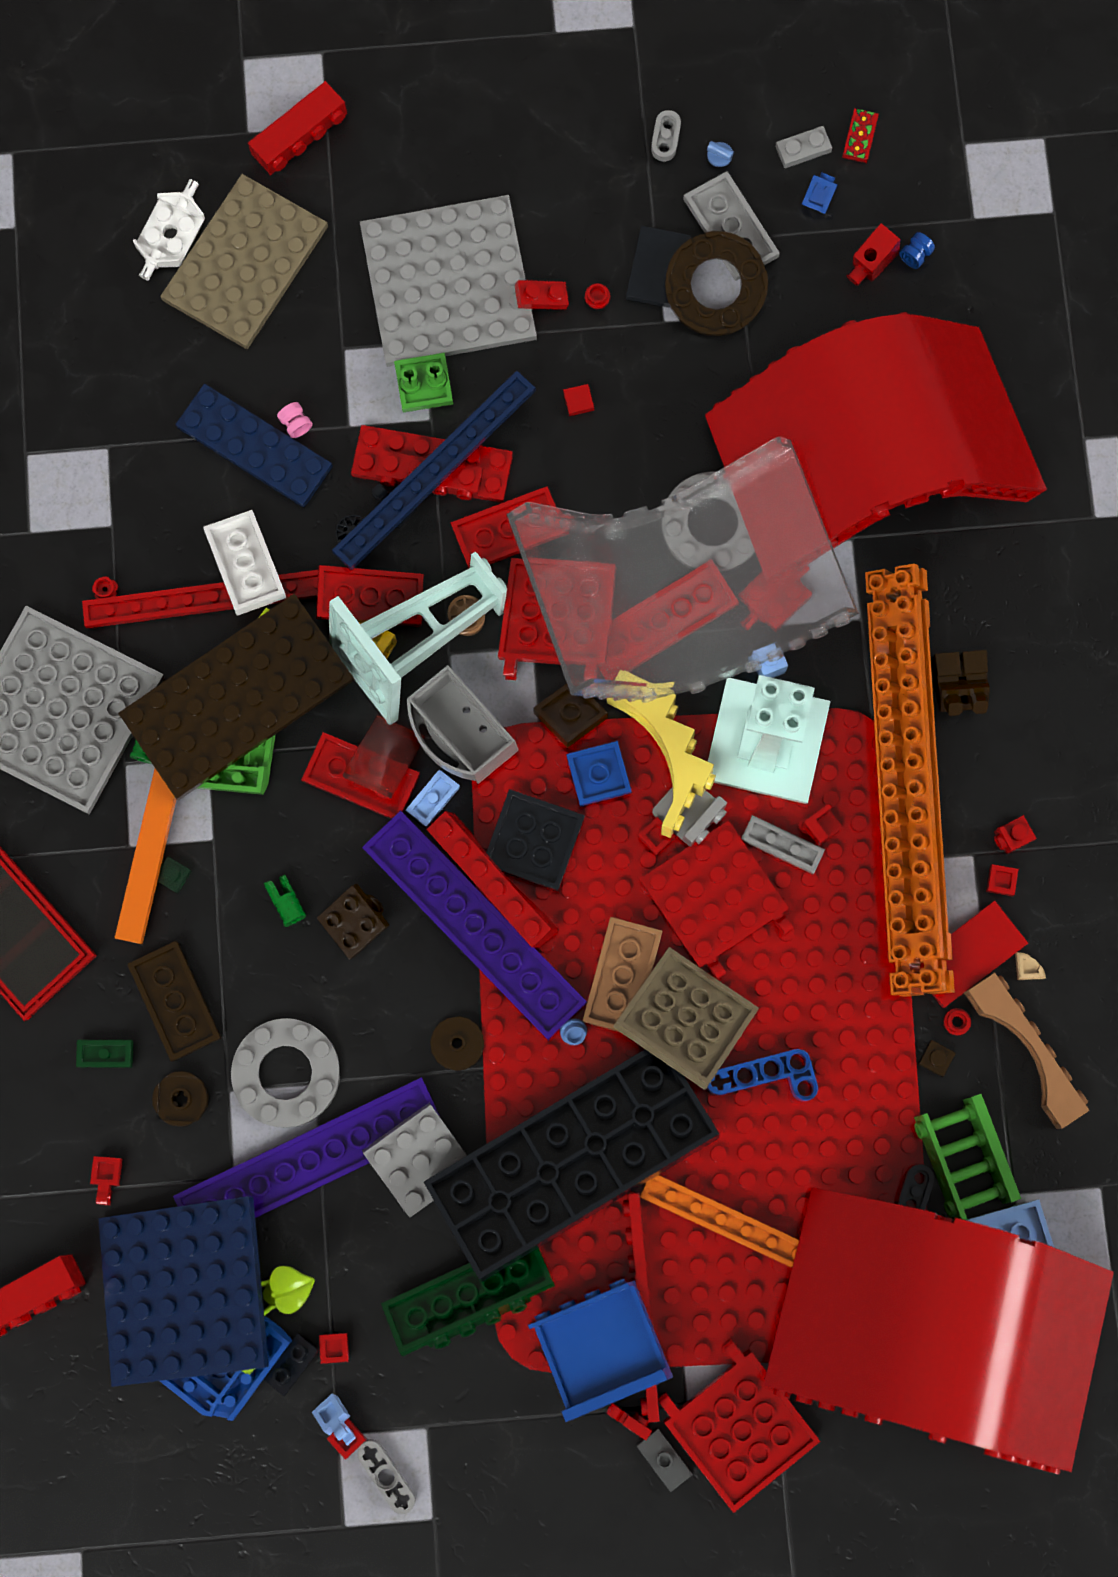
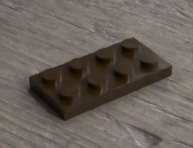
[127,941,222,1062]

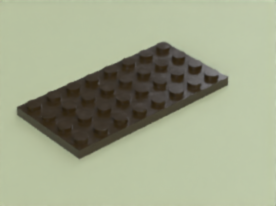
[118,593,354,801]

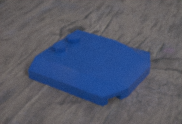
[160,1316,292,1421]

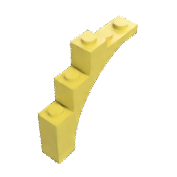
[607,671,716,838]

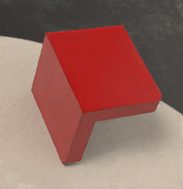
[801,803,842,846]

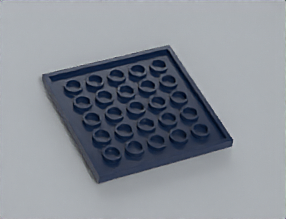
[99,1196,269,1387]

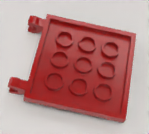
[498,558,615,687]
[639,820,793,980]
[658,1339,821,1513]

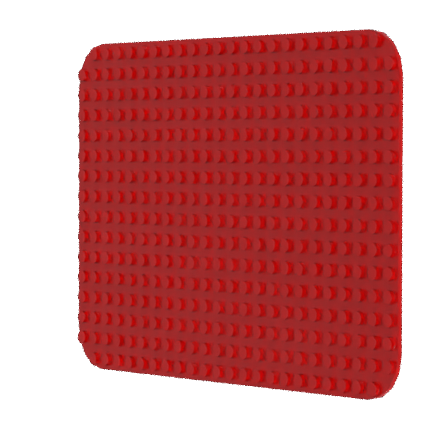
[472,708,927,1373]

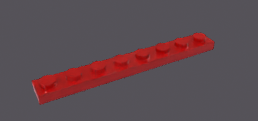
[623,1193,660,1422]

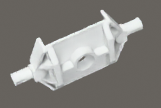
[133,179,205,281]

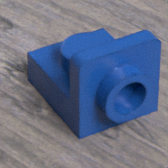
[802,172,838,214]

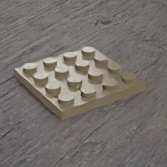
[613,947,759,1090]

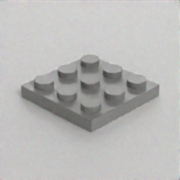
[362,1102,467,1218]

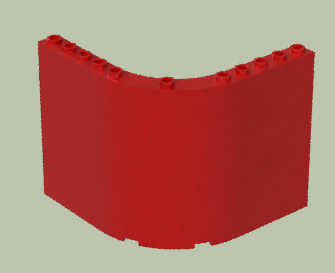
[705,312,1047,581]
[764,1187,1114,1475]

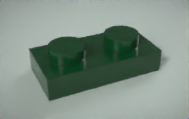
[76,1040,133,1068]

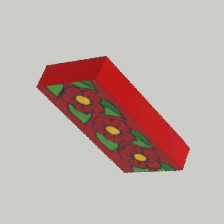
[842,108,879,163]

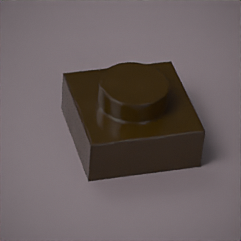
[918,1040,956,1077]

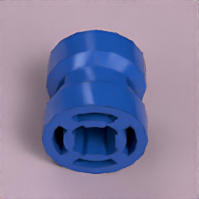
[899,232,935,269]

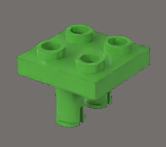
[394,353,453,413]

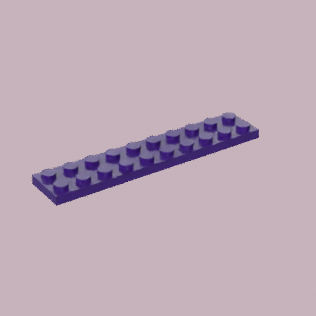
[362,811,587,1040]
[173,1077,441,1218]

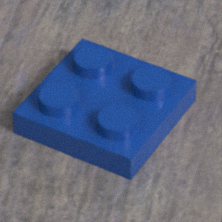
[566,741,632,807]

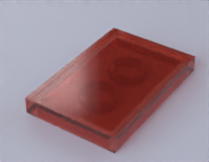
[343,715,425,798]

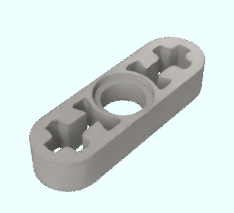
[357,1439,416,1514]

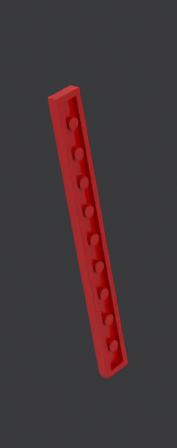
[82,570,318,629]

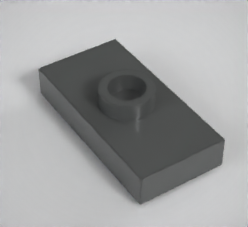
[636,1428,693,1492]

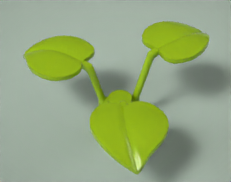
[242,1266,315,1374]

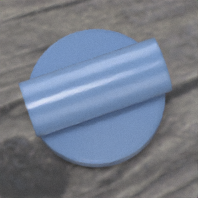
[707,141,734,167]

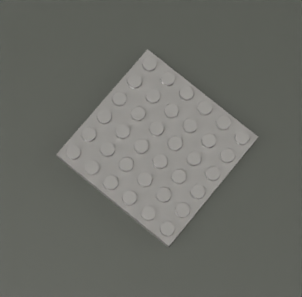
[360,195,537,367]
[0,606,165,815]

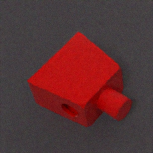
[847,223,901,286]

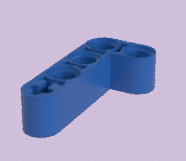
[706,1049,818,1101]

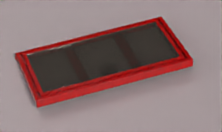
[0,846,97,1022]

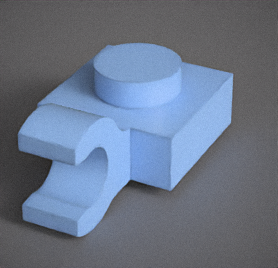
[312,1393,356,1446]

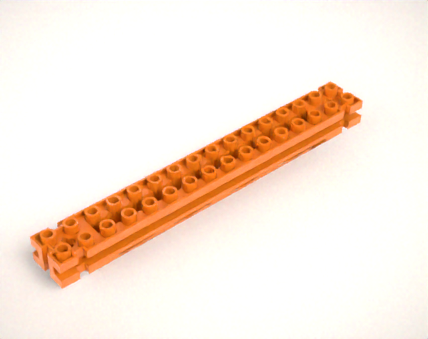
[865,563,955,997]

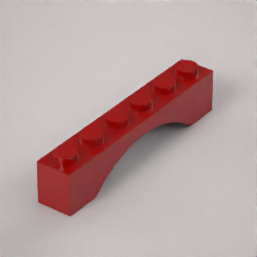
[426,811,559,948]

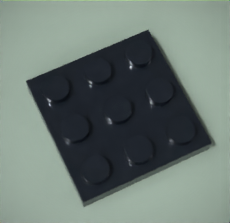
[486,789,585,892]

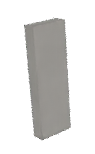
[741,815,825,874]

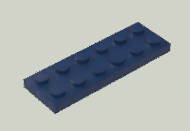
[175,384,333,508]

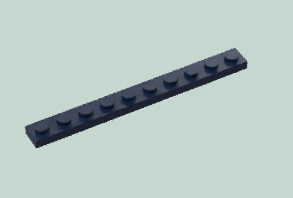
[332,371,535,571]

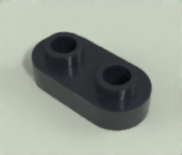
[897,1164,935,1210]

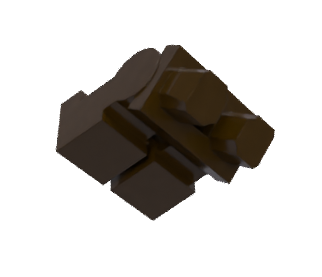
[931,650,990,716]

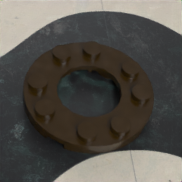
[665,231,768,336]

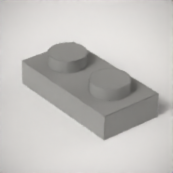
[775,126,832,169]

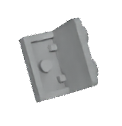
[652,787,727,847]

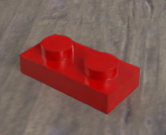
[515,280,569,310]

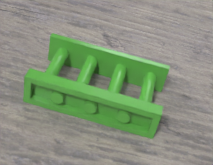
[914,1094,1021,1222]

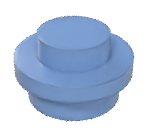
[560,1019,587,1045]

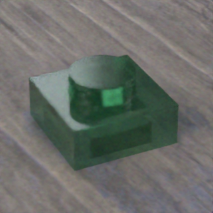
[157,857,192,894]

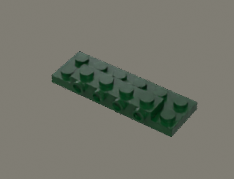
[381,1248,555,1356]

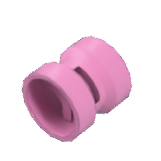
[277,402,313,438]

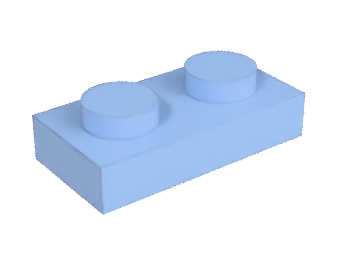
[406,769,460,828]

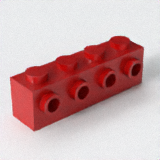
[248,81,347,175]

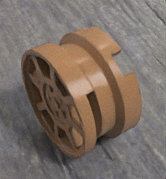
[447,595,485,636]

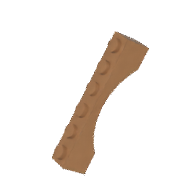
[964,973,1089,1129]

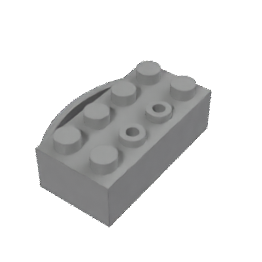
[407,665,519,784]

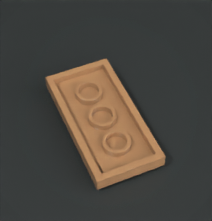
[583,917,662,1032]

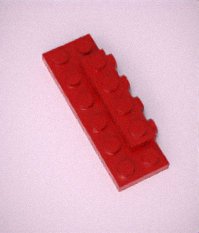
[351,425,513,503]

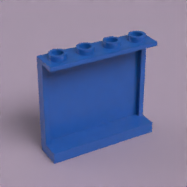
[528,1279,673,1422]

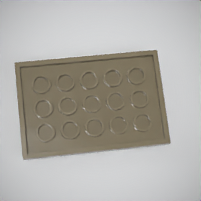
[160,174,328,350]

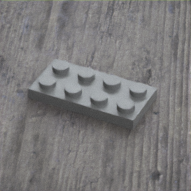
[683,171,780,281]

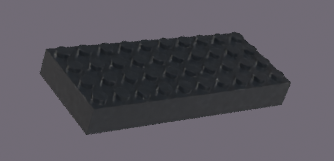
[424,1049,720,1282]

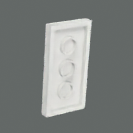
[203,510,286,616]

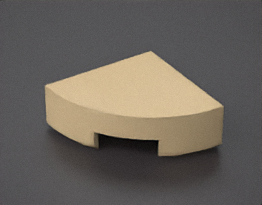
[1015,953,1046,980]

